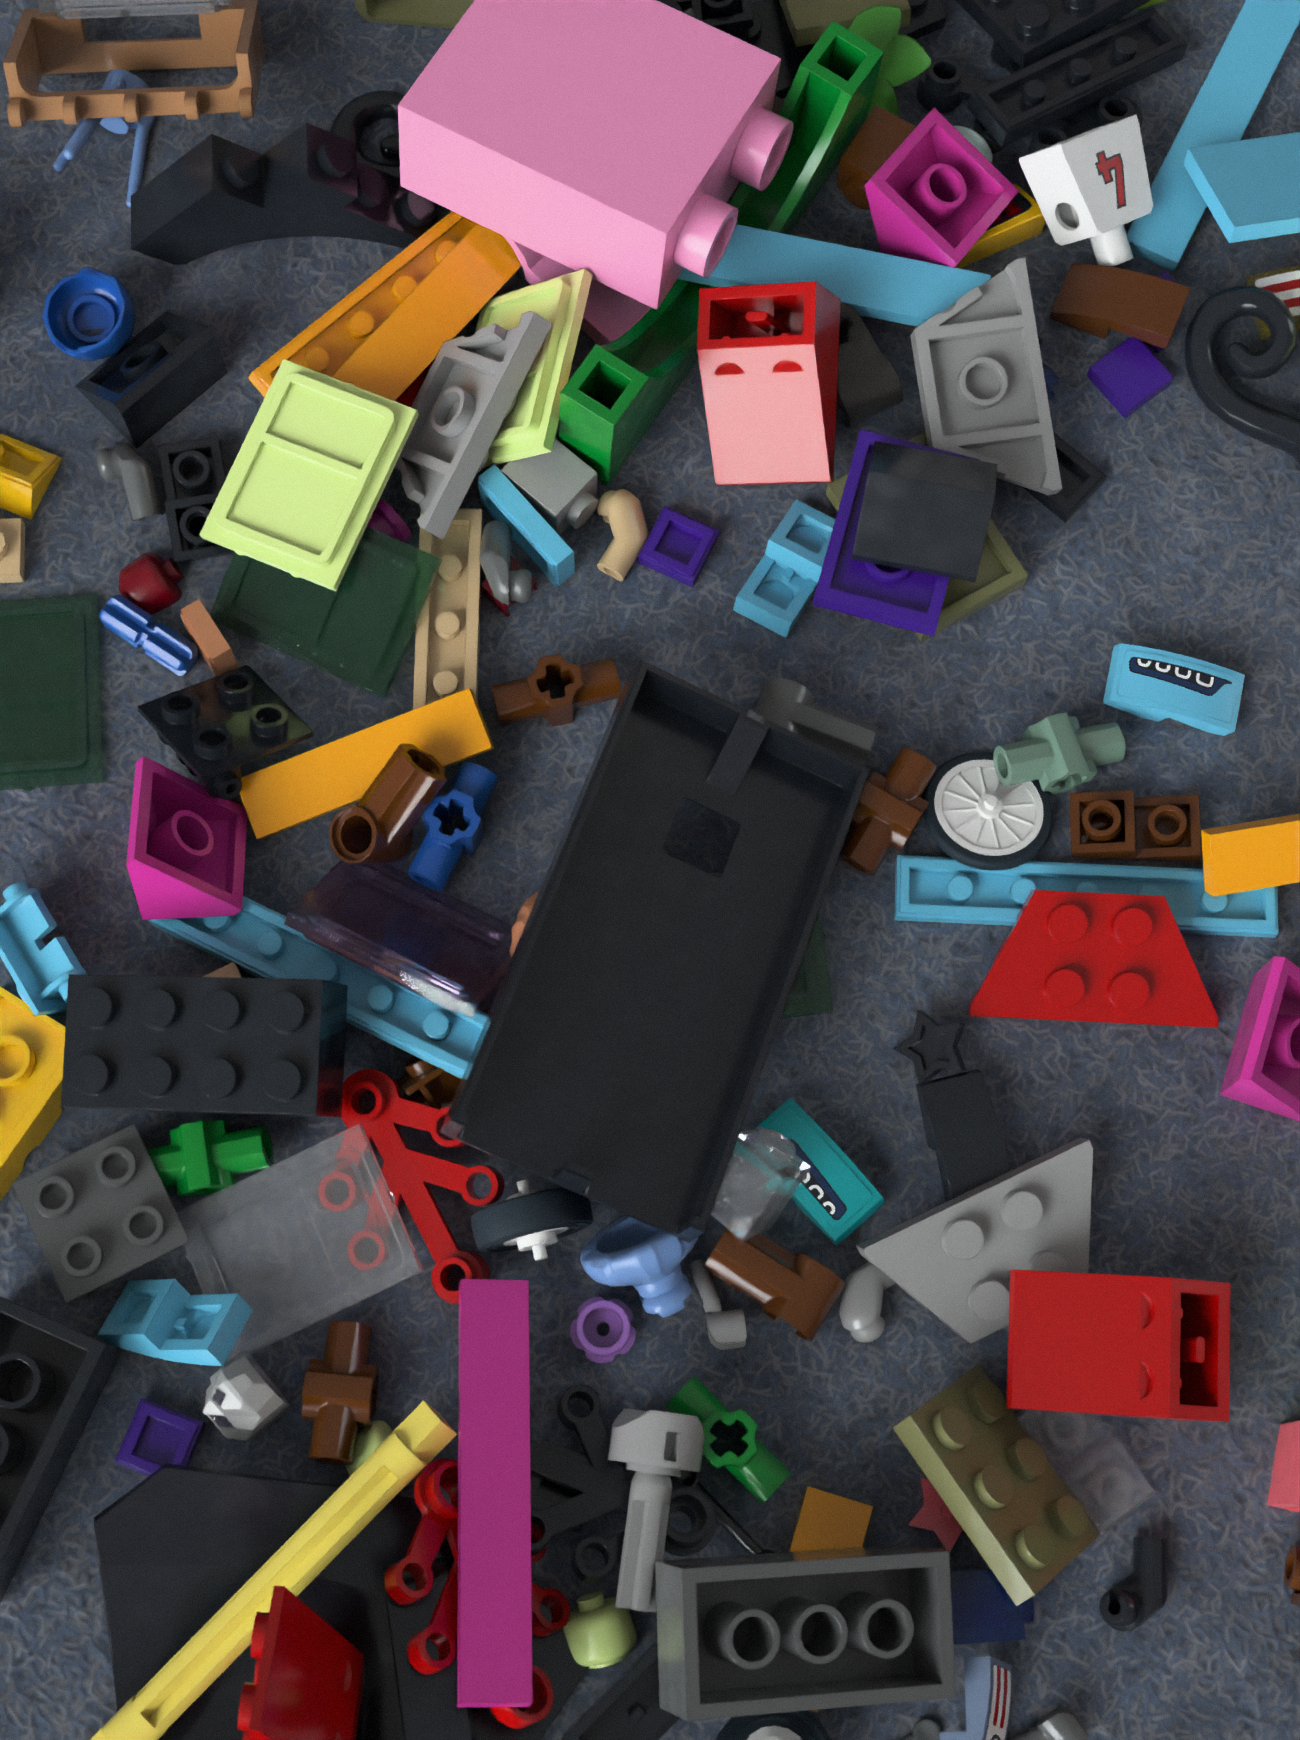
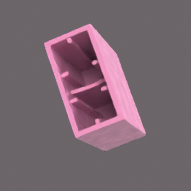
[398,0,793,310]

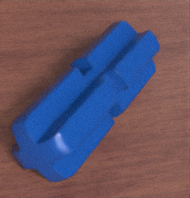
[99,595,200,676]

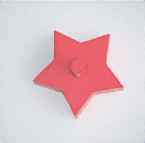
[908,1477,963,1554]

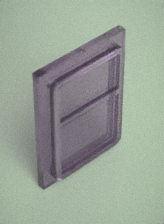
[284,860,512,1018]

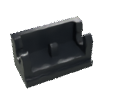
[561,1639,680,1740]

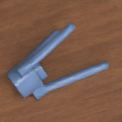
[53,69,157,208]

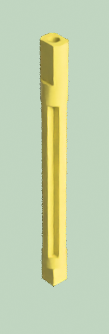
[90,1400,457,1740]

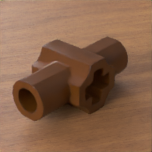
[491,654,621,726]
[839,748,937,876]
[301,1321,379,1465]

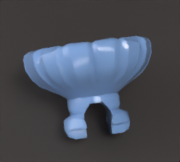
[580,1215,698,1318]

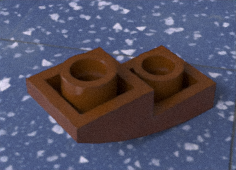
[1049,264,1191,350]
[1070,790,1202,862]

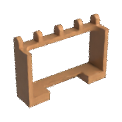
[3,0,264,127]

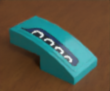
[742,1097,885,1246]

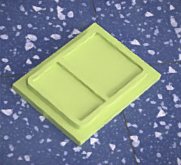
[475,269,593,468]
[199,359,419,591]

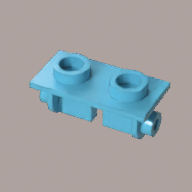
[0,881,88,1016]

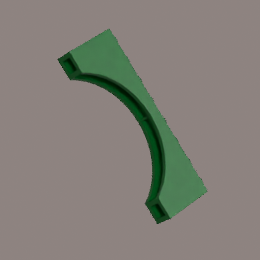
[558,20,884,486]

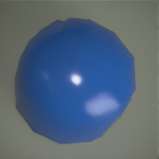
[42,267,136,362]

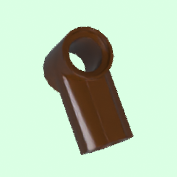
[329,743,447,864]
[704,1217,846,1342]

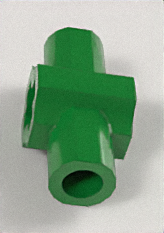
[147,1120,274,1198]
[665,1376,791,1504]

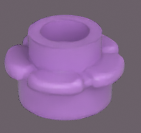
[570,1296,636,1363]

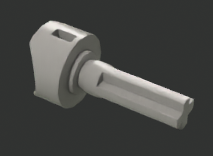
[608,1408,705,1612]

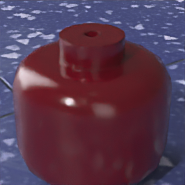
[119,552,185,615]

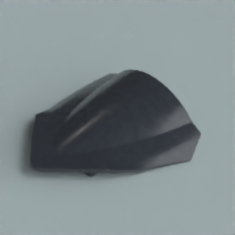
[94,1463,589,1740]

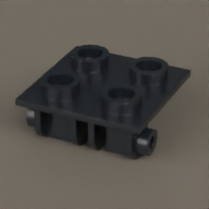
[137,665,313,800]

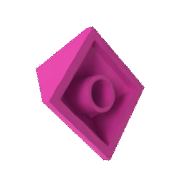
[864,108,1019,268]
[126,756,248,920]
[1219,956,1300,1121]

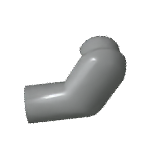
[839,1261,896,1343]

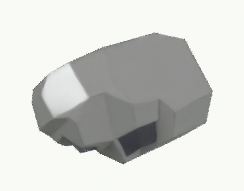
[203,1351,290,1441]

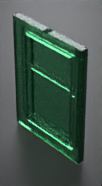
[210,526,443,697]
[0,593,104,791]

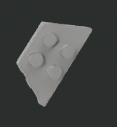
[910,258,1062,495]
[395,311,552,539]
[856,1137,1093,1344]

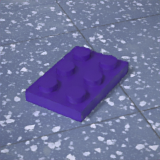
[813,429,981,637]

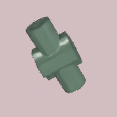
[993,712,1126,795]

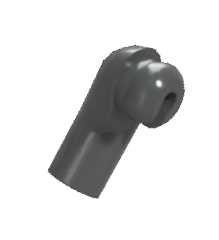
[96,443,163,521]
[479,520,532,606]

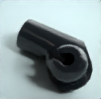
[1099,1537,1168,1632]

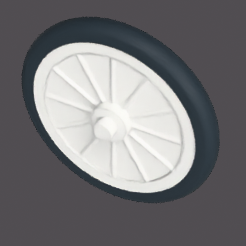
[922,752,1054,871]

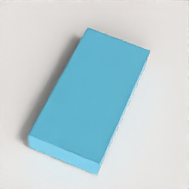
[478,464,575,586]

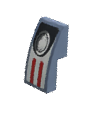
[940,1656,1012,1740]

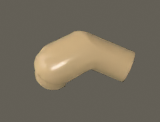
[597,489,649,582]

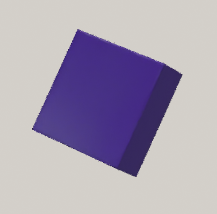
[1086,337,1174,418]
[638,506,719,587]
[114,1398,206,1476]

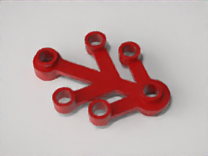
[319,1069,505,1304]
[384,1458,570,1729]

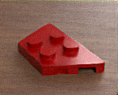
[967,890,1219,1028]

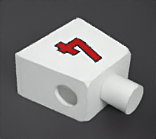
[1018,114,1153,267]

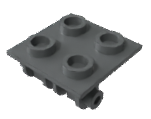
[12,1124,190,1304]

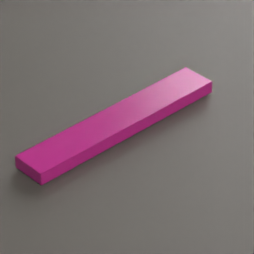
[457,1279,533,1707]

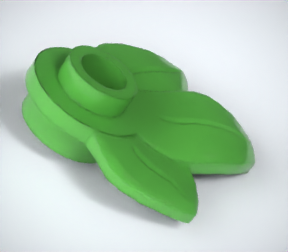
[847,5,931,118]

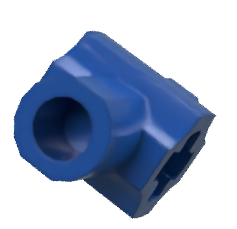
[408,761,498,892]

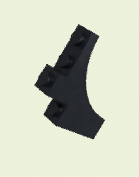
[131,122,437,265]

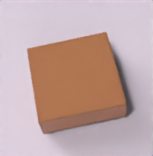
[180,599,239,677]

